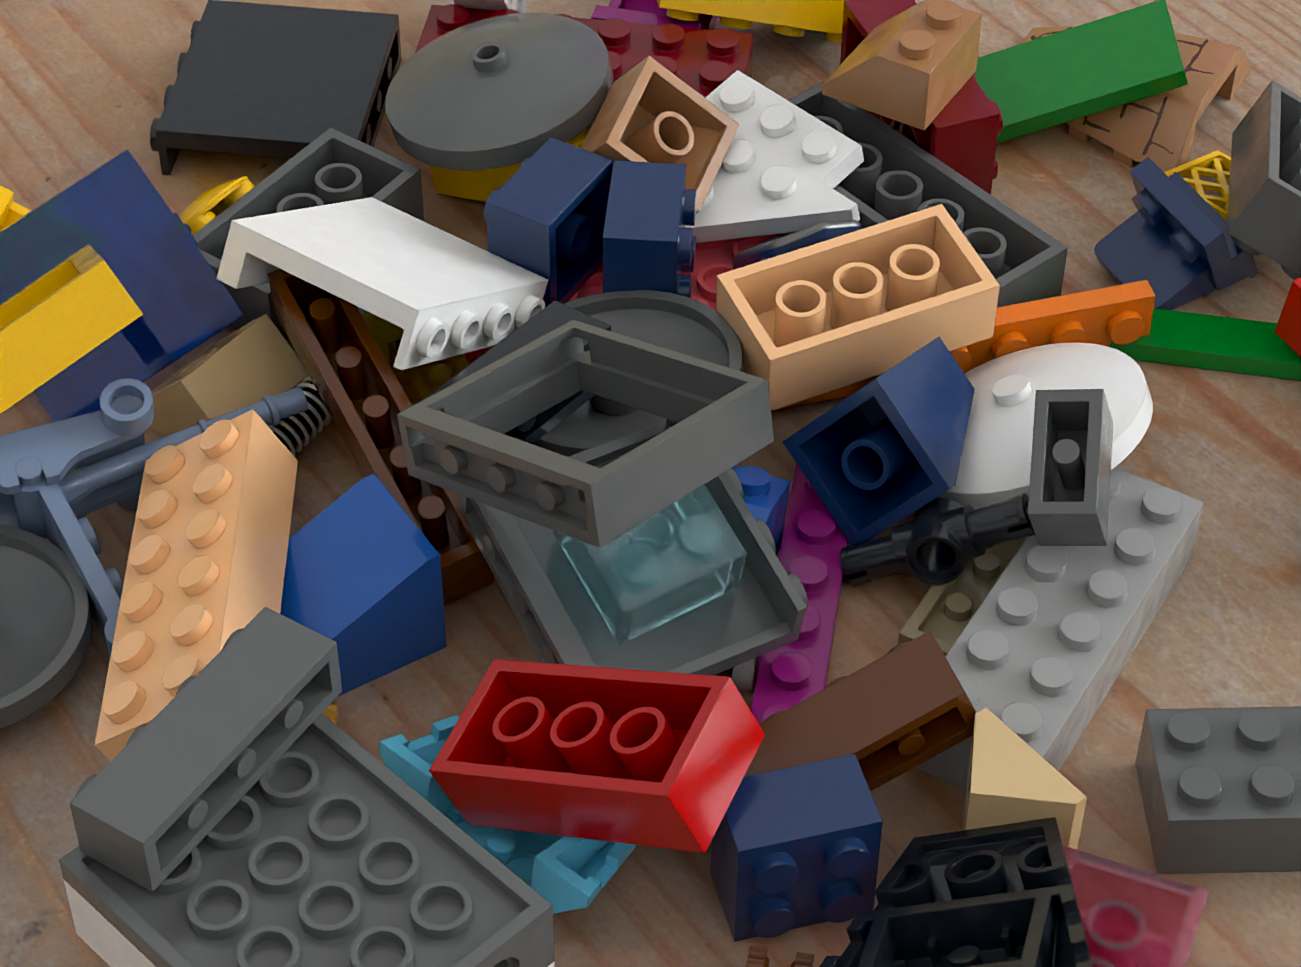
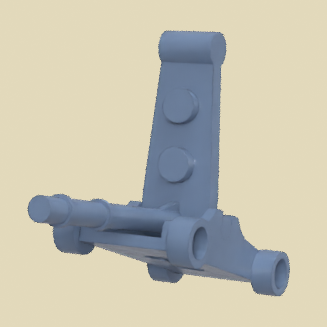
[0,378,308,661]

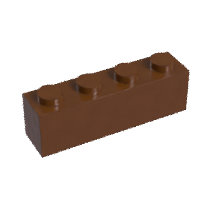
[744,631,976,792]

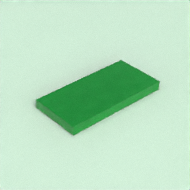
[974,0,1188,144]

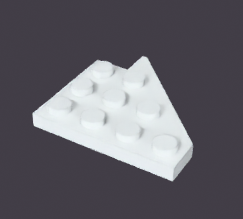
[685,70,864,243]

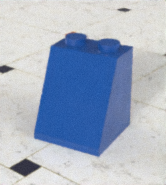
[280,473,447,697]

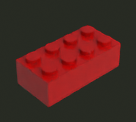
[429,659,765,853]

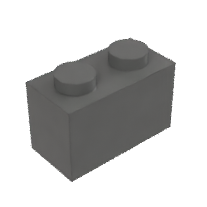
[1028,389,1113,546]

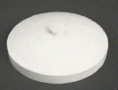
[937,343,1153,510]

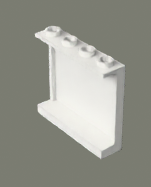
[216,197,548,370]

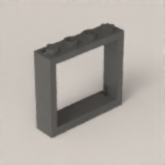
[397,320,774,548]

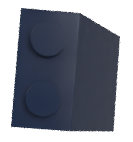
[782,337,975,545]

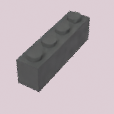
[70,607,342,892]

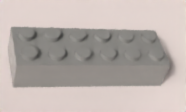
[914,467,1204,790]

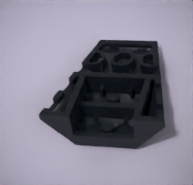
[819,817,1093,967]

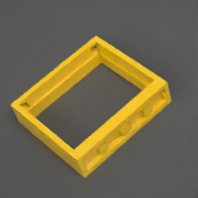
[0,244,143,414]

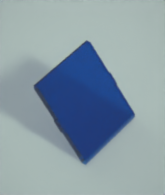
[0,149,244,422]

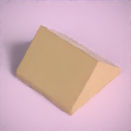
[961,707,1087,879]

